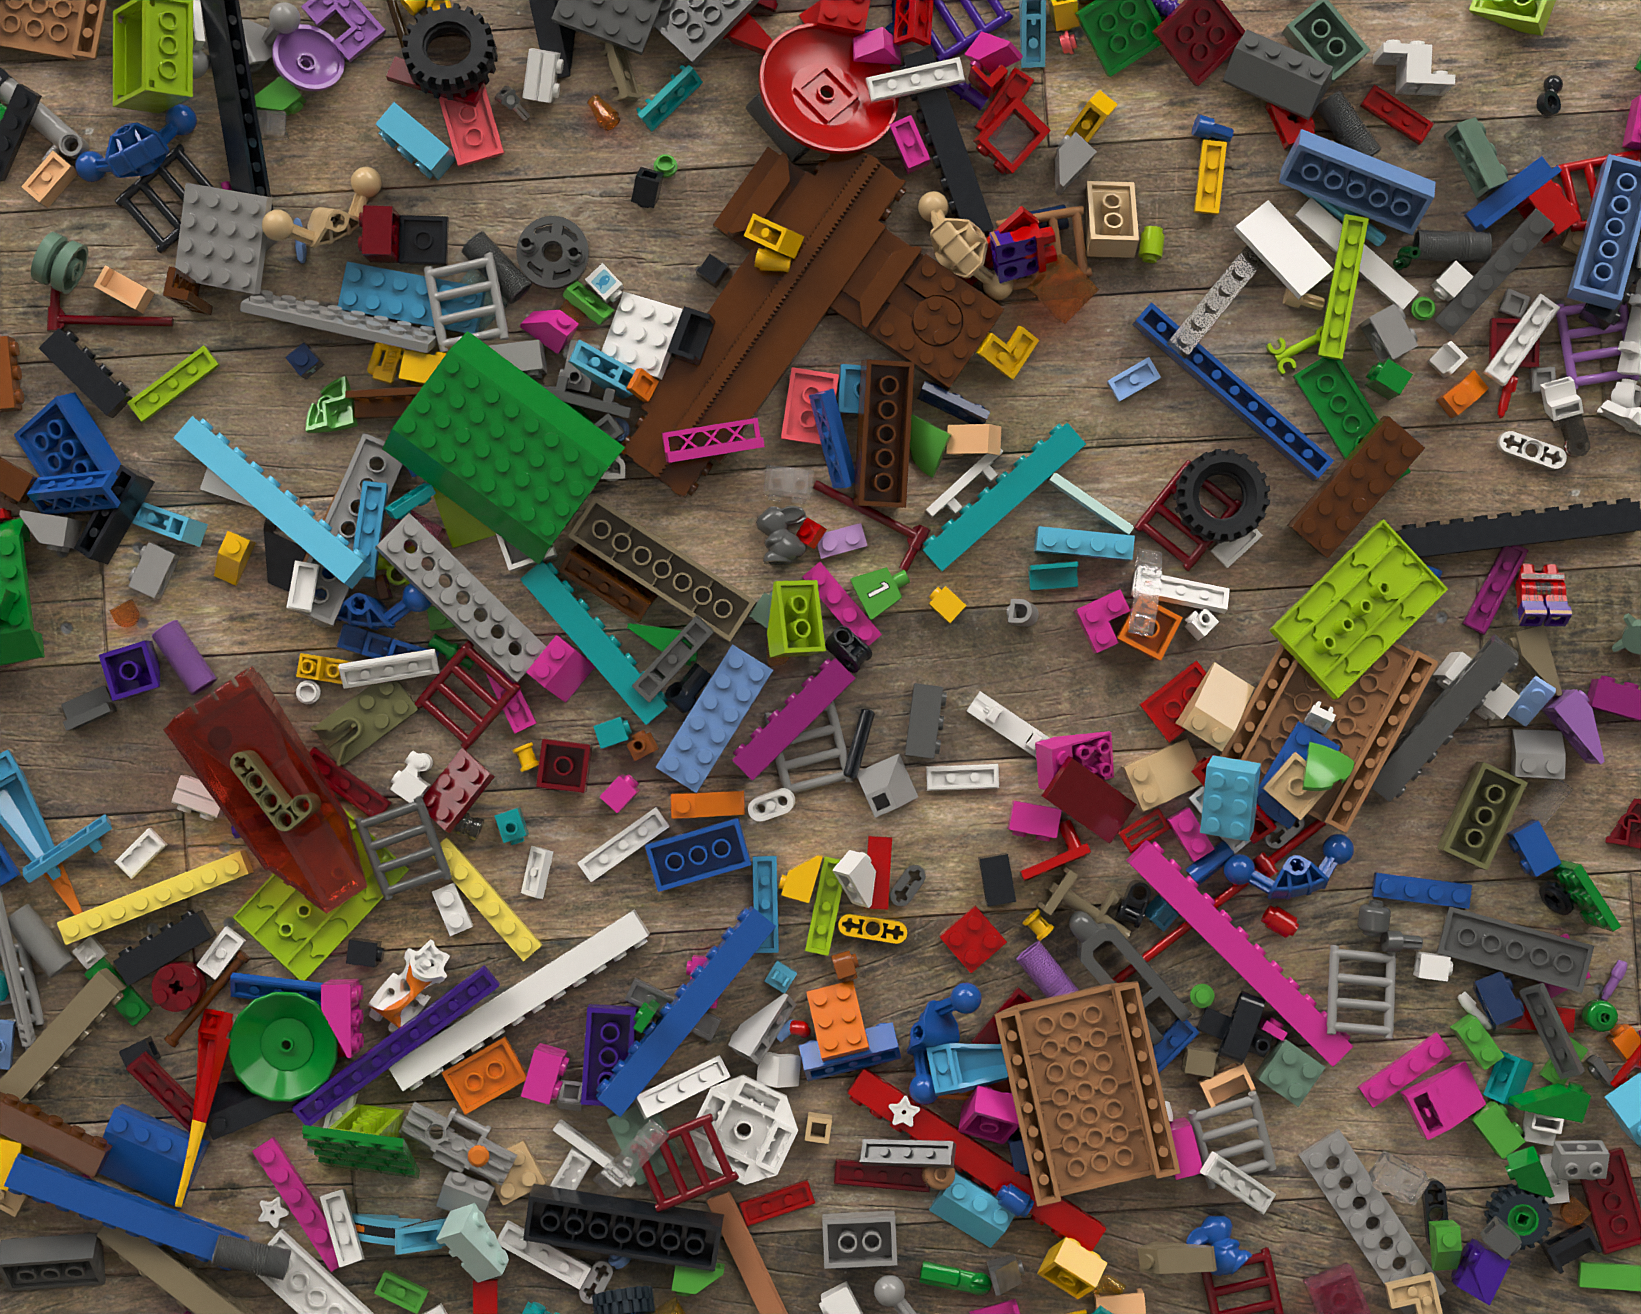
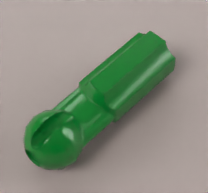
[919,1261,992,1296]

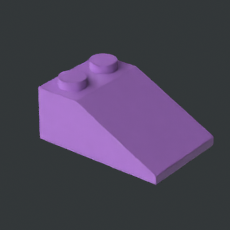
[1541,689,1605,765]

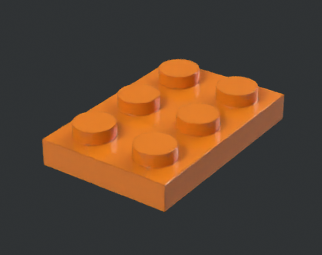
[806,980,870,1061]
[442,1036,527,1115]

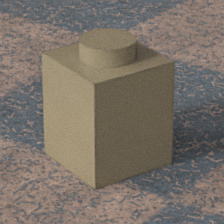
[1181,1046,1220,1077]

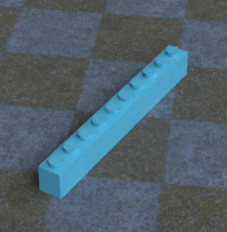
[174,416,371,589]

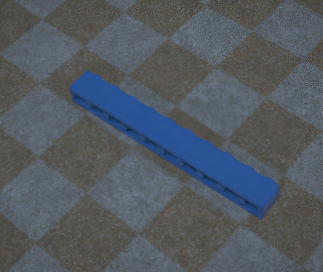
[1132,302,1334,481]
[596,906,776,1117]
[4,1153,249,1270]

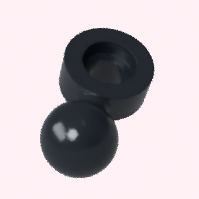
[1536,75,1563,117]

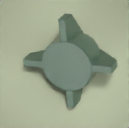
[1612,613,1641,654]

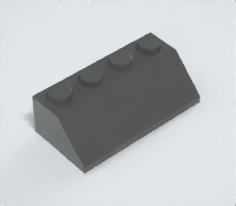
[1223,29,1333,120]
[0,1232,106,1291]

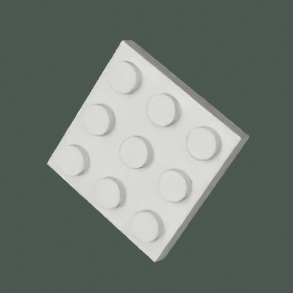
[601,292,683,380]

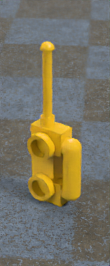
[367,342,405,385]

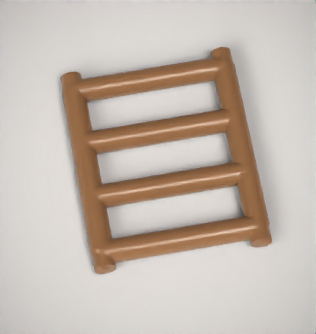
[996,206,1093,290]

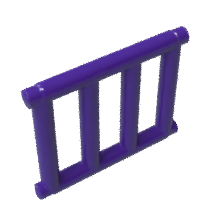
[904,0,1013,62]

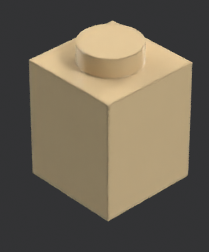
[805,1112,832,1144]

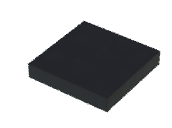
[398,215,449,266]

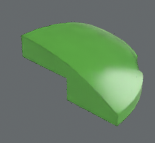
[306,376,358,433]
[910,414,952,478]
[1302,742,1354,791]

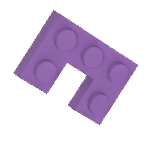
[301,0,386,63]

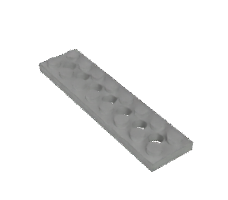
[240,290,438,353]
[292,433,403,627]
[375,513,546,683]
[1298,1128,1446,1314]

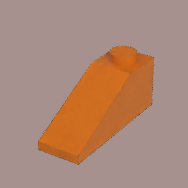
[671,791,745,818]

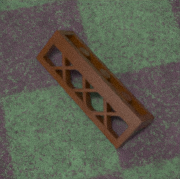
[163,266,213,315]
[345,387,422,419]
[558,543,658,623]

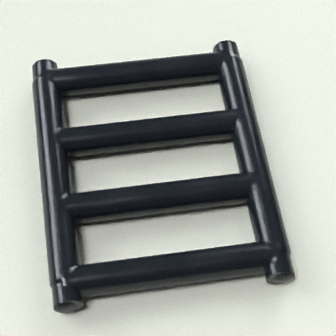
[114,144,215,253]

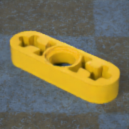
[838,913,907,944]

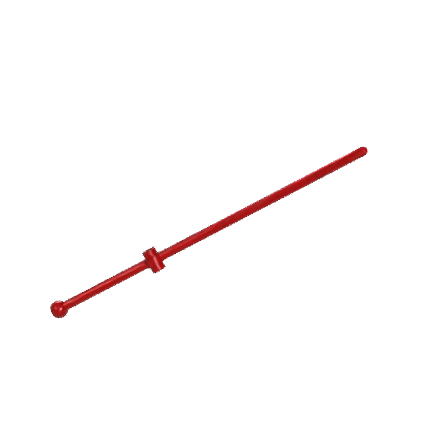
[1112,794,1368,983]

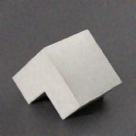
[1540,376,1584,421]
[757,1052,801,1088]
[1521,1111,1564,1146]

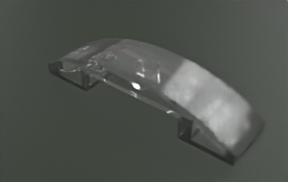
[1128,548,1162,636]
[593,1119,670,1196]

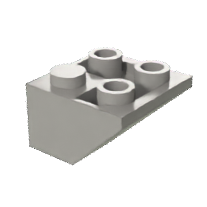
[857,754,918,818]

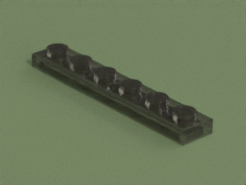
[1166,245,1264,359]

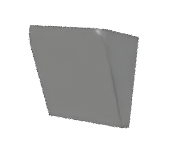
[557,1079,582,1111]

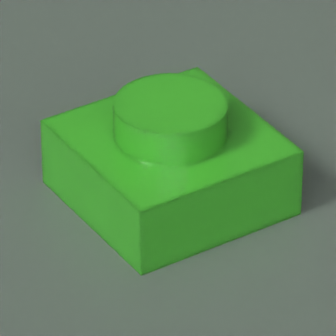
[427,606,455,631]

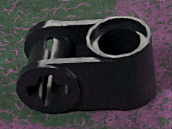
[825,626,872,673]
[1115,880,1151,928]

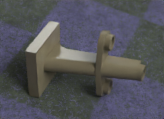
[1037,865,1131,944]

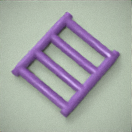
[1556,303,1640,389]

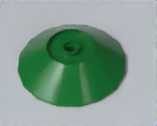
[228,992,338,1102]

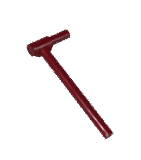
[47,286,174,333]
[813,480,931,572]

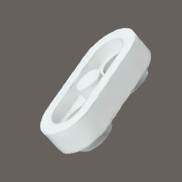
[748,788,795,822]

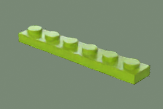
[1317,214,1369,361]

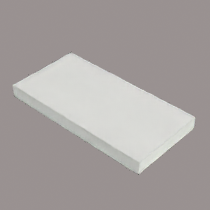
[1233,200,1334,300]

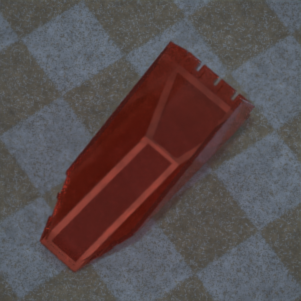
[163,666,368,914]

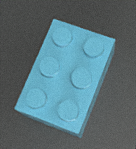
[376,102,456,181]
[1200,755,1261,841]

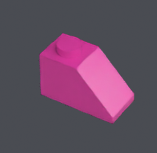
[965,31,1023,74]
[519,310,579,354]

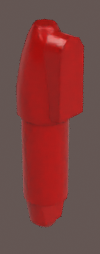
[1497,374,1518,418]

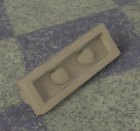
[596,39,641,102]

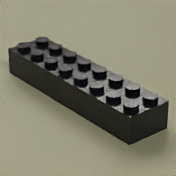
[523,1184,724,1272]

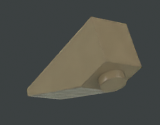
[1508,625,1563,696]
[1138,1241,1217,1274]

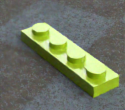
[127,345,220,423]
[805,856,842,956]

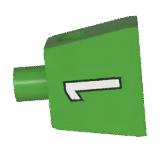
[850,567,911,621]

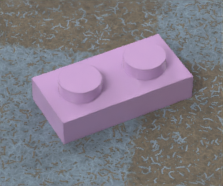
[817,523,867,559]

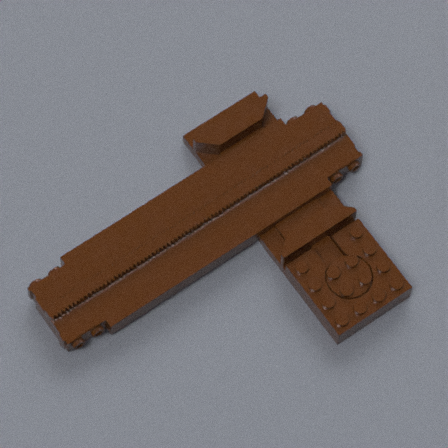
[621,147,1004,498]

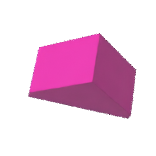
[852,27,901,65]

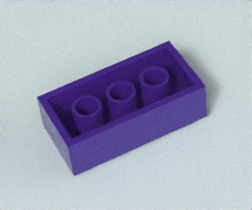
[581,1004,638,1108]

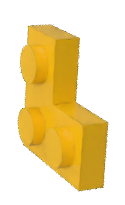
[975,326,1039,380]

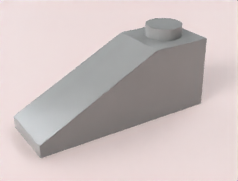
[728,993,797,1066]

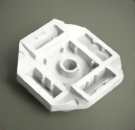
[690,1075,798,1185]

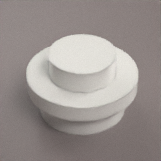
[296,680,321,704]

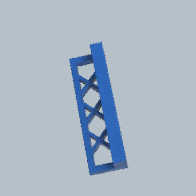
[1464,156,1562,232]
[809,389,855,488]
[27,470,121,514]

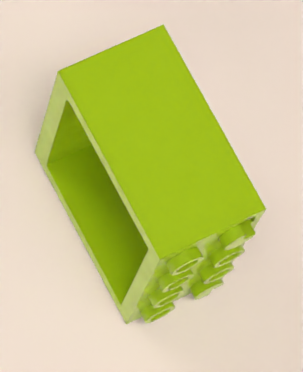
[113,0,193,114]

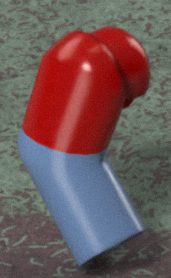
[776,1020,811,1042]

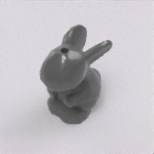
[756,506,807,565]

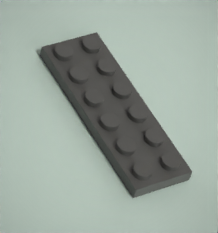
[1437,906,1594,993]

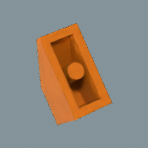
[1436,370,1489,418]

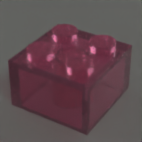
[1303,1262,1371,1314]

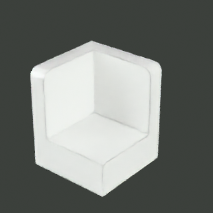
[1427,341,1468,378]

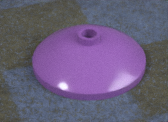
[272,24,345,91]

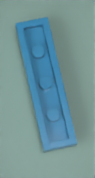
[353,481,389,579]
[753,856,779,953]

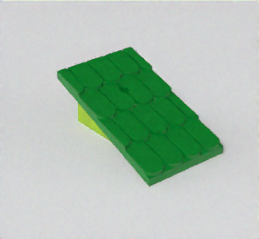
[302,1104,420,1179]

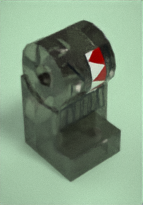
[1551,414,1590,458]

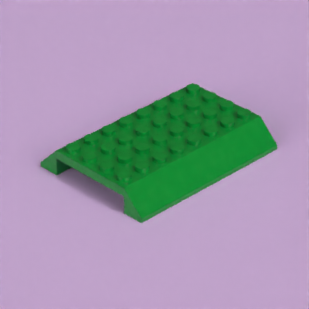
[382,331,625,565]

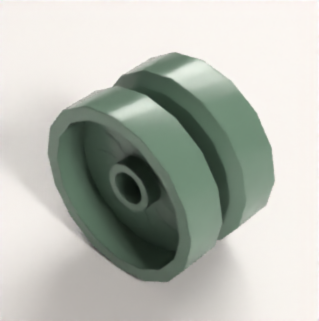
[31,232,88,294]

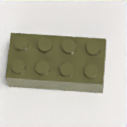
[1436,761,1528,870]

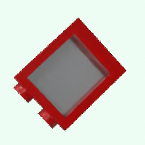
[973,97,1051,174]

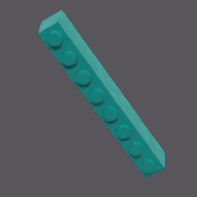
[922,423,1086,572]
[520,561,669,725]

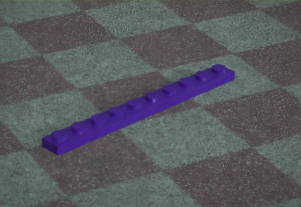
[292,965,500,1126]

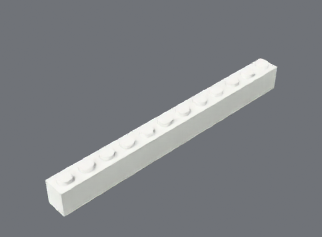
[388,909,650,1091]

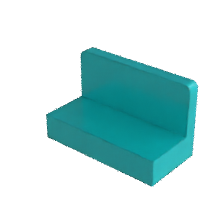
[1028,562,1078,591]
[1483,1050,1534,1107]

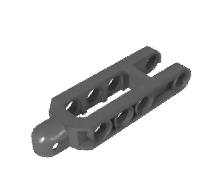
[1068,911,1192,1046]

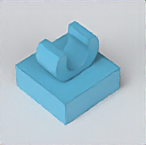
[764,960,797,993]

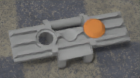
[399,1102,517,1186]

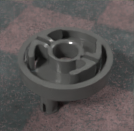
[516,216,589,289]

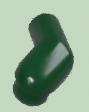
[1393,246,1421,271]

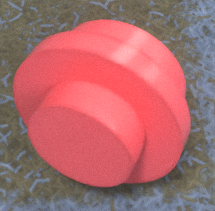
[1059,30,1078,55]

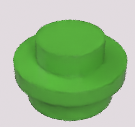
[654,154,678,178]
[1411,297,1436,321]
[1190,983,1214,1008]

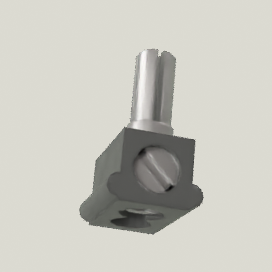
[495,86,530,121]

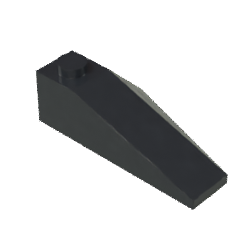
[529,0,576,79]
[206,1081,306,1140]

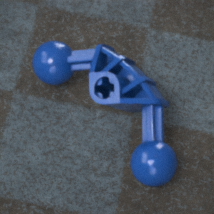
[75,104,197,182]
[314,568,432,630]
[1224,834,1354,900]
[907,982,982,1105]

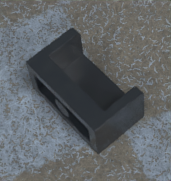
[667,306,716,366]
[978,853,1016,907]
[1540,1221,1603,1274]

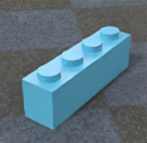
[1034,526,1135,561]

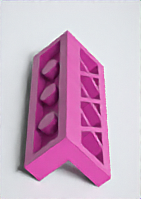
[662,418,765,463]

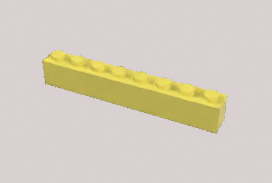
[57,850,254,945]

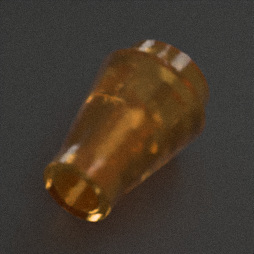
[587,94,620,131]

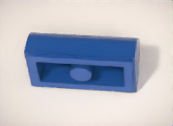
[1185,840,1234,885]

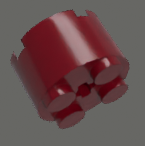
[152,960,207,1012]

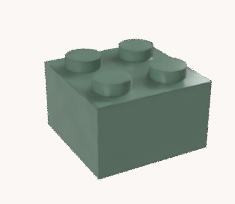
[1254,1038,1326,1107]

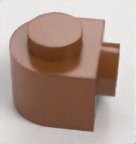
[626,730,659,761]
[831,950,859,982]

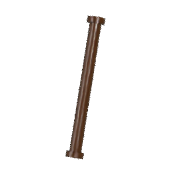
[164,950,250,1048]

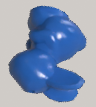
[1186,1215,1252,1276]

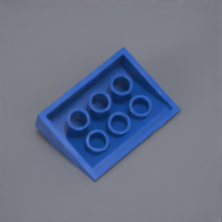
[14,392,121,515]
[99,1104,210,1209]

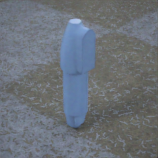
[293,218,307,263]

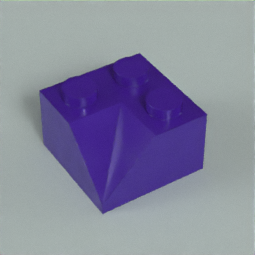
[99,640,160,701]
[1451,1238,1511,1305]

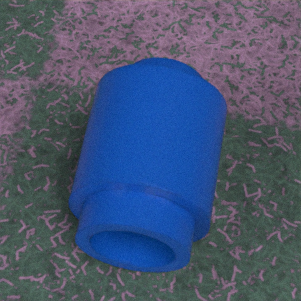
[996,1183,1034,1218]

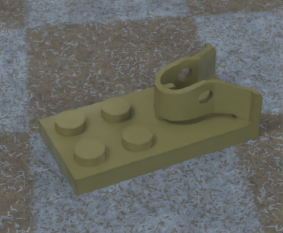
[310,680,420,767]

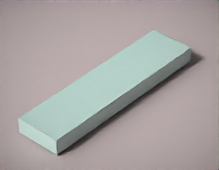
[1048,473,1134,535]

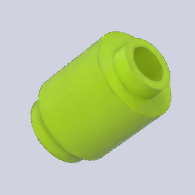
[1138,226,1165,263]

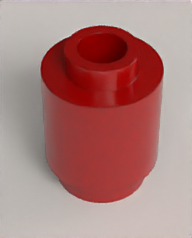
[1261,905,1299,938]

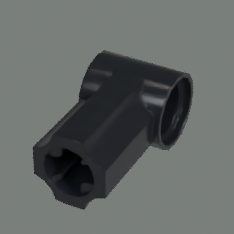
[665,663,711,713]

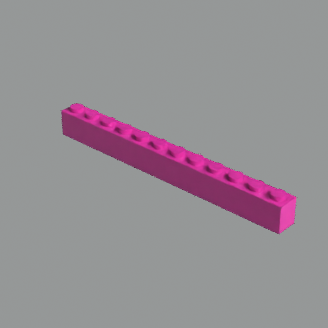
[1126,840,1353,1067]

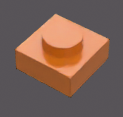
[626,368,659,402]

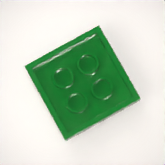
[1075,0,1162,77]
[1553,860,1622,932]

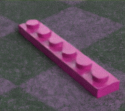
[252,1137,339,1272]

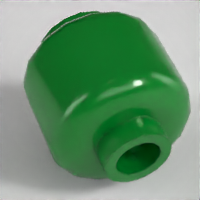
[1582,999,1618,1032]

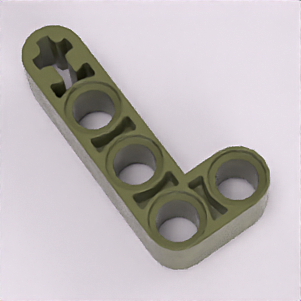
[230,750,321,831]

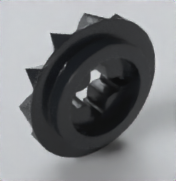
[1539,881,1575,915]

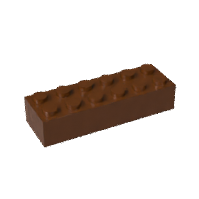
[853,359,915,508]
[1287,416,1425,558]

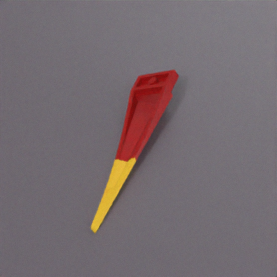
[175,1008,233,1208]

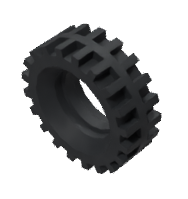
[402,3,498,100]
[1173,449,1270,544]

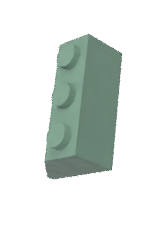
[1444,117,1508,198]

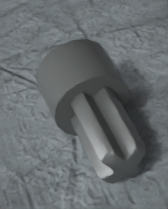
[1380,930,1423,952]

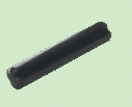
[843,709,875,779]

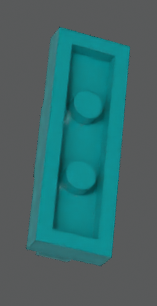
[636,65,703,132]

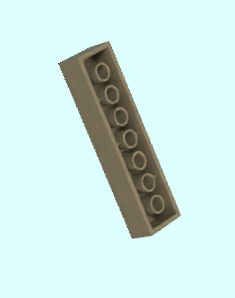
[568,496,757,642]

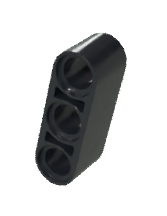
[1218,991,1265,1065]

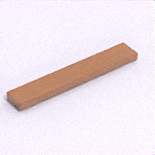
[707,1190,788,1314]

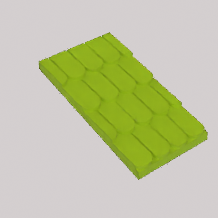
[1269,519,1448,700]
[232,804,409,981]

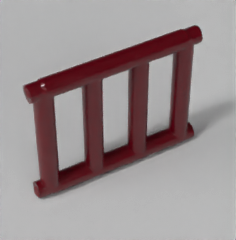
[1134,460,1242,571]
[415,640,521,750]
[629,1113,739,1212]
[1201,1247,1284,1314]

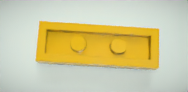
[1194,140,1227,215]

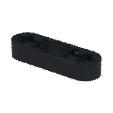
[1421,1178,1449,1245]

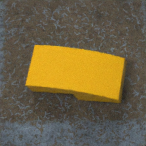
[296,653,352,684]

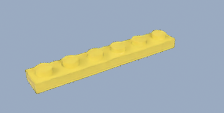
[432,837,542,962]

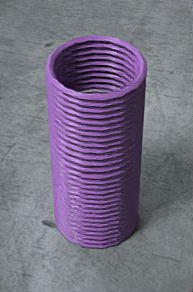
[152,620,217,695]
[1016,941,1079,998]

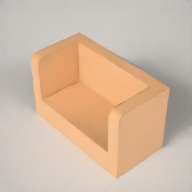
[21,151,77,208]
[94,266,155,314]
[946,424,1001,456]
[1197,1063,1256,1108]
[1093,1288,1146,1314]

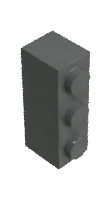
[905,683,947,759]

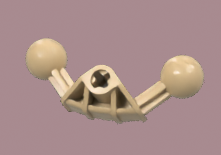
[262,167,382,248]
[918,191,1013,300]

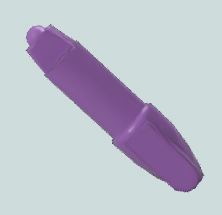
[1600,960,1628,1001]

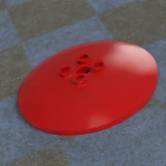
[758,23,899,154]

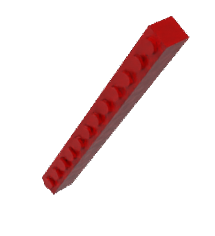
[847,1067,1107,1251]

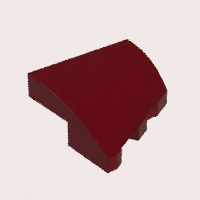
[1605,798,1641,849]

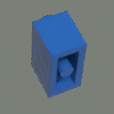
[1507,820,1561,877]

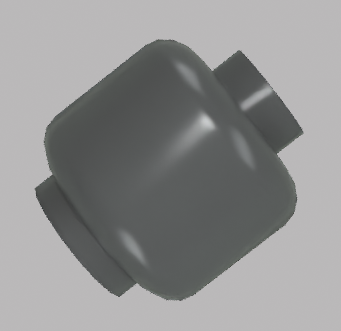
[1357,900,1391,937]

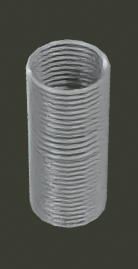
[8,904,75,978]

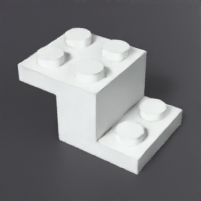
[1373,40,1455,96]

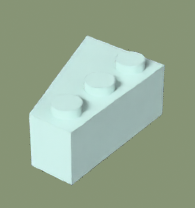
[436,1203,509,1282]

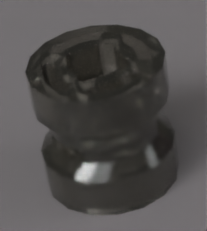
[453,813,485,842]

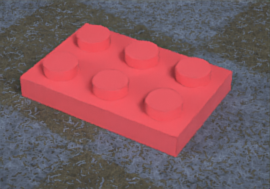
[439,84,505,167]
[781,367,839,445]

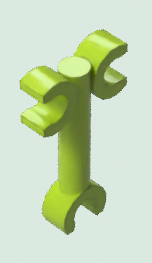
[1266,326,1323,375]

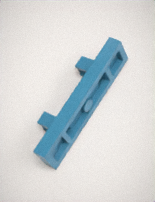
[22,814,112,883]

